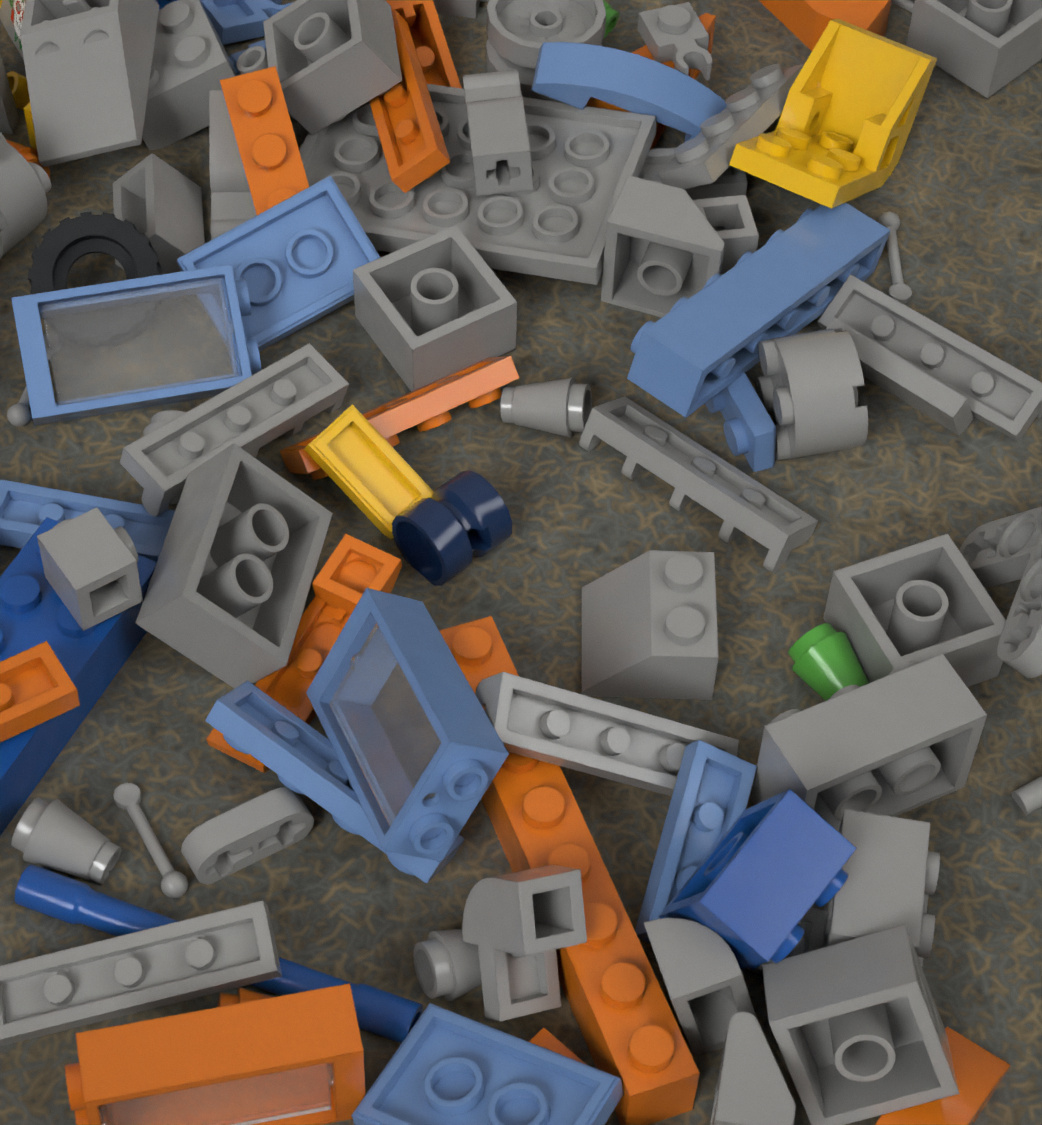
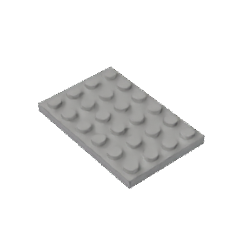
[299,84,656,285]

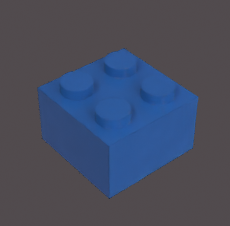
[659,789,857,970]

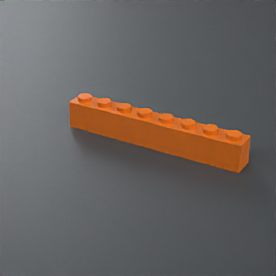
[439,616,700,1125]

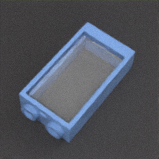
[11,264,262,425]
[306,588,509,861]

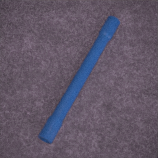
[15,864,423,1043]

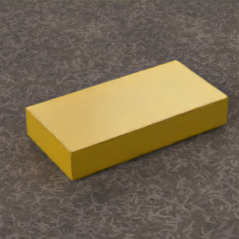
[304,404,434,539]

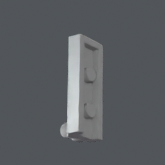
[826,317,974,436]

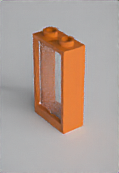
[65,983,366,1125]

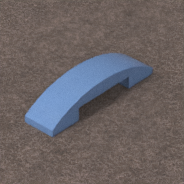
[532,42,727,142]

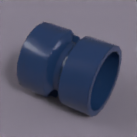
[392,470,513,586]

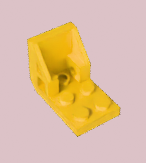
[729,18,937,209]

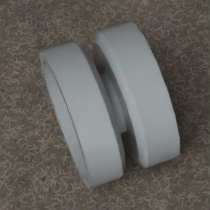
[485,0,606,103]

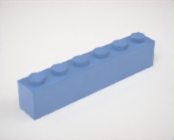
[627,203,891,418]

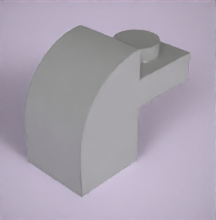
[462,865,587,1022]

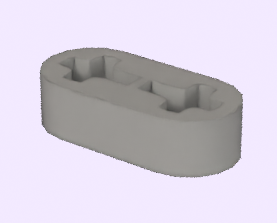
[181,787,314,885]

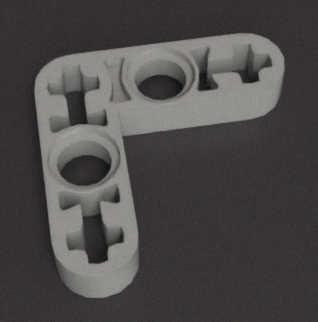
[959,506,1042,678]

